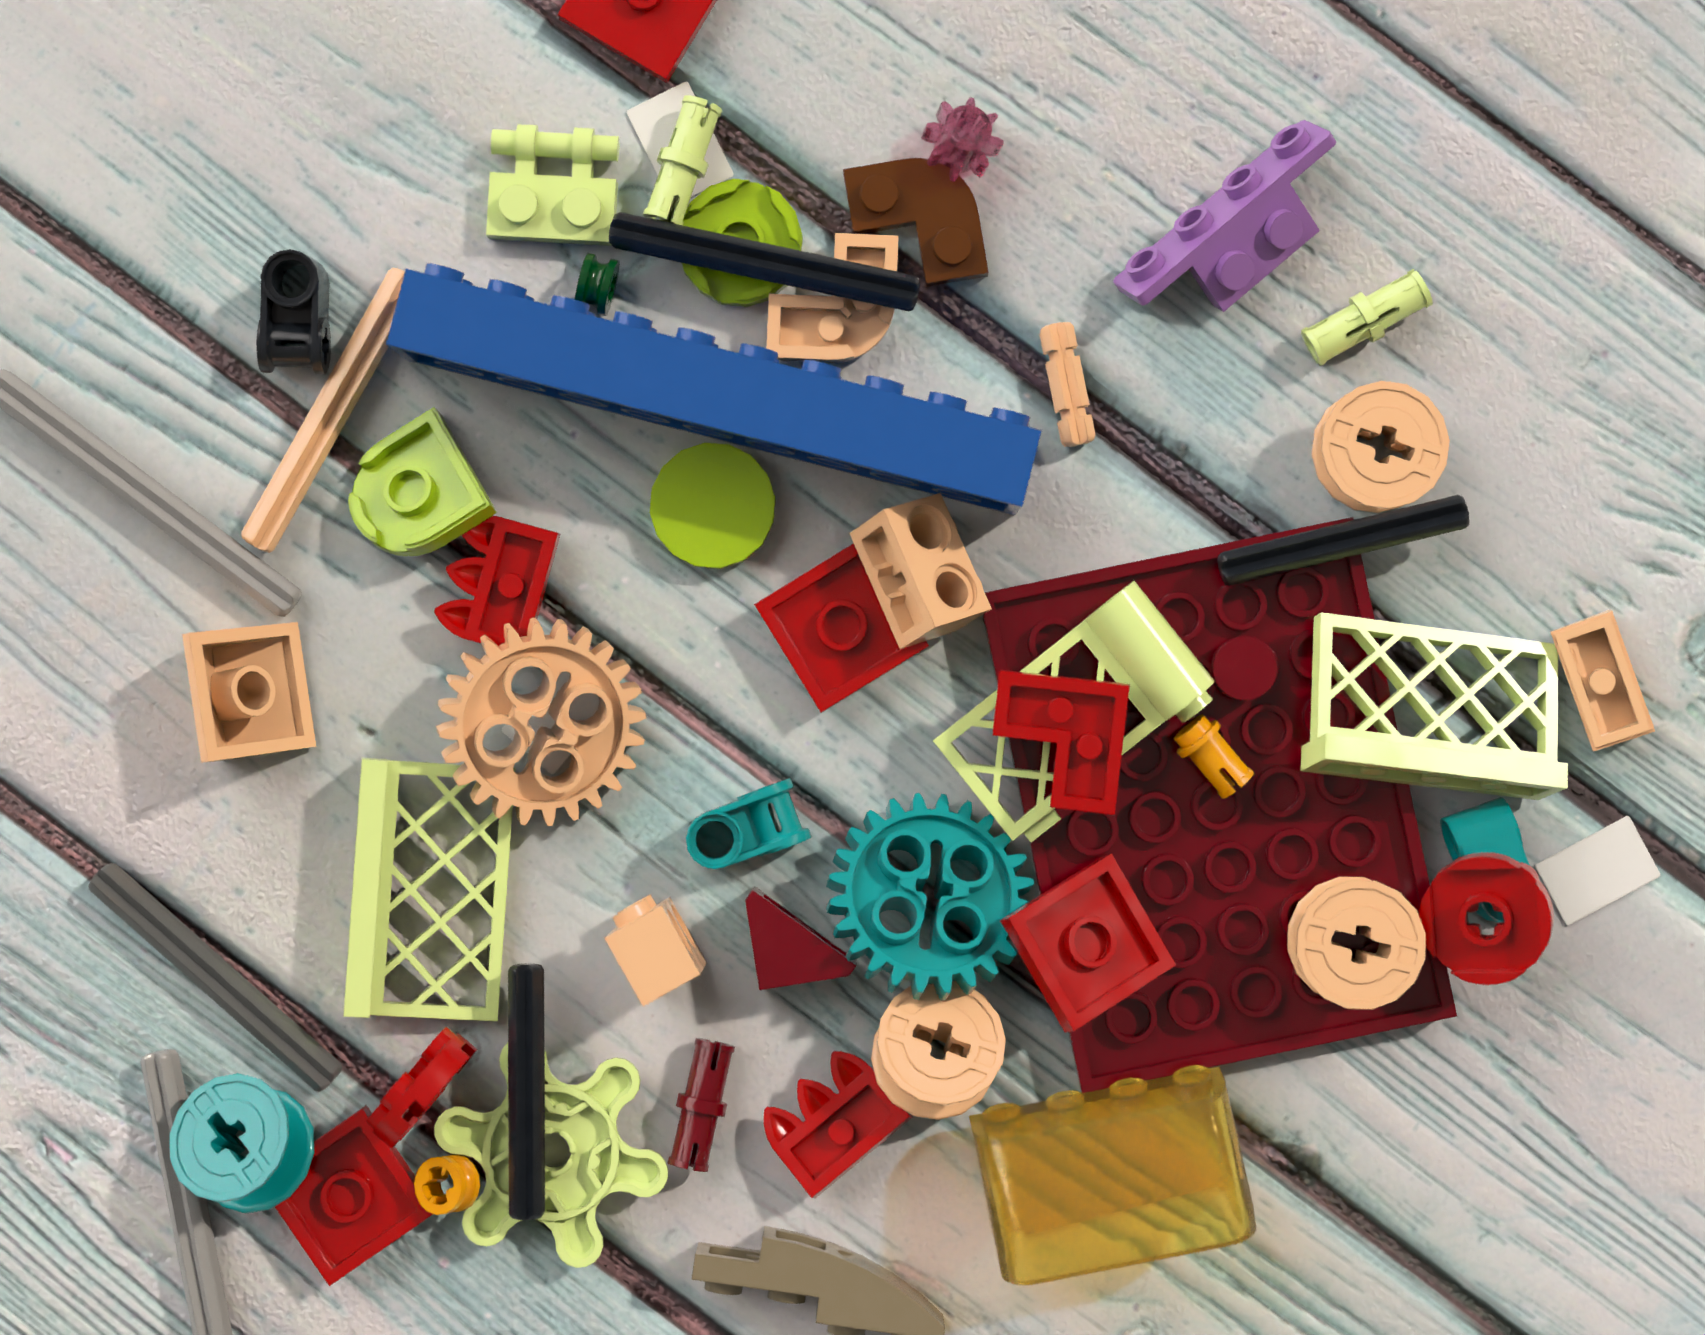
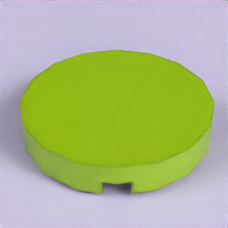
[682,179,803,307]
[649,442,776,569]

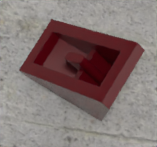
[745,886,857,990]

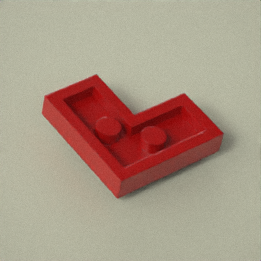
[992,669,1130,815]

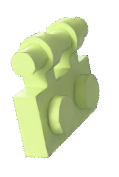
[486,124,620,246]

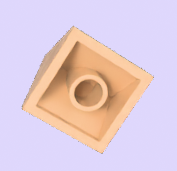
[182,622,316,763]

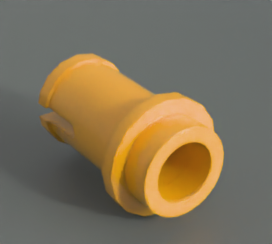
[1174,714,1254,799]

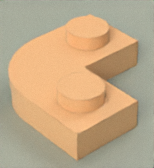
[766,233,898,363]

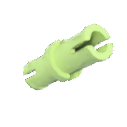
[643,95,722,225]
[1301,269,1433,366]

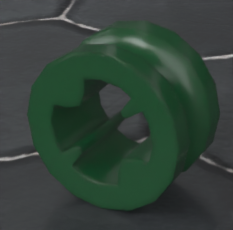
[575,253,620,316]

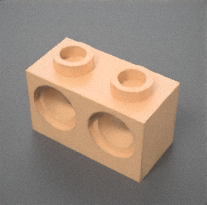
[849,493,992,649]
[604,894,707,1007]

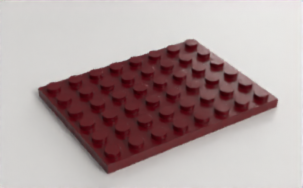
[982,517,1457,1094]

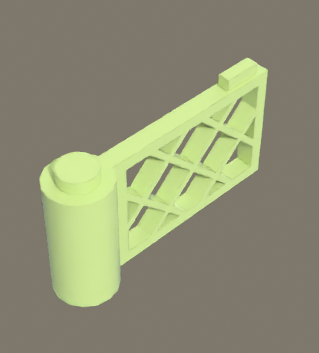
[933,581,1215,843]

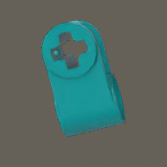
[686,778,812,869]
[1440,797,1530,923]

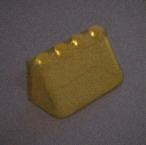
[969,1065,1257,1285]

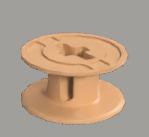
[1311,381,1450,513]
[1287,876,1426,1009]
[871,981,1006,1120]

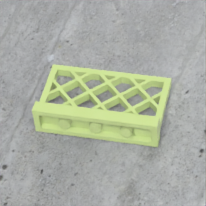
[1301,612,1568,800]
[343,758,515,1021]

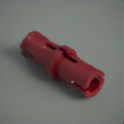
[668,1038,735,1172]

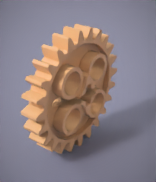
[436,618,646,826]

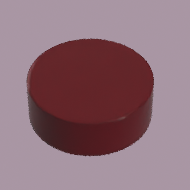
[1210,636,1277,700]

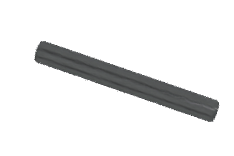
[88,863,342,1092]

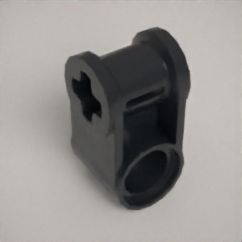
[256,249,331,375]

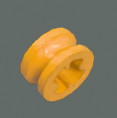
[414,1154,480,1215]

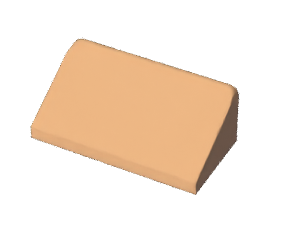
[1550,609,1655,752]

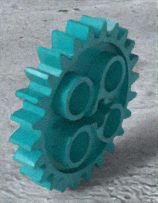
[826,793,1034,1001]

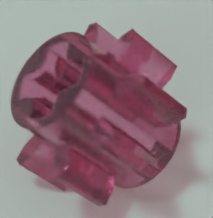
[921,97,1004,182]

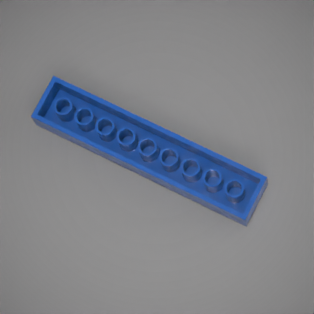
[386,263,1042,515]

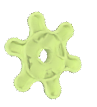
[434,1043,668,1268]

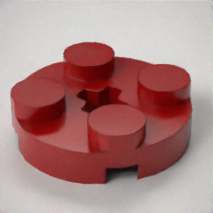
[1419,852,1554,985]
[366,1027,478,1149]

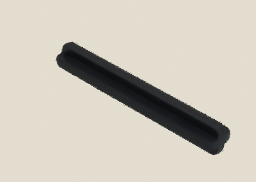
[1217,495,1470,586]
[508,963,545,1220]

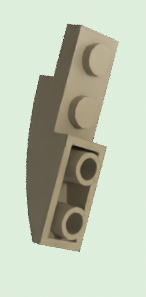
[691,1226,945,1335]

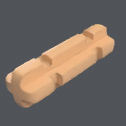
[1039,322,1096,447]

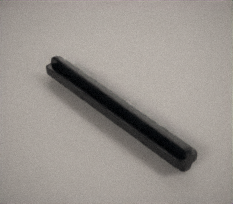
[609,212,920,311]

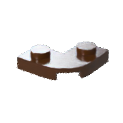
[843,158,989,287]

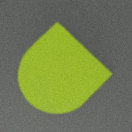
[348,407,497,556]

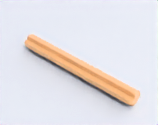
[241,268,405,553]

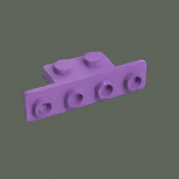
[1113,120,1336,312]

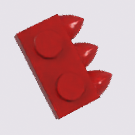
[434,516,561,646]
[763,1051,913,1198]

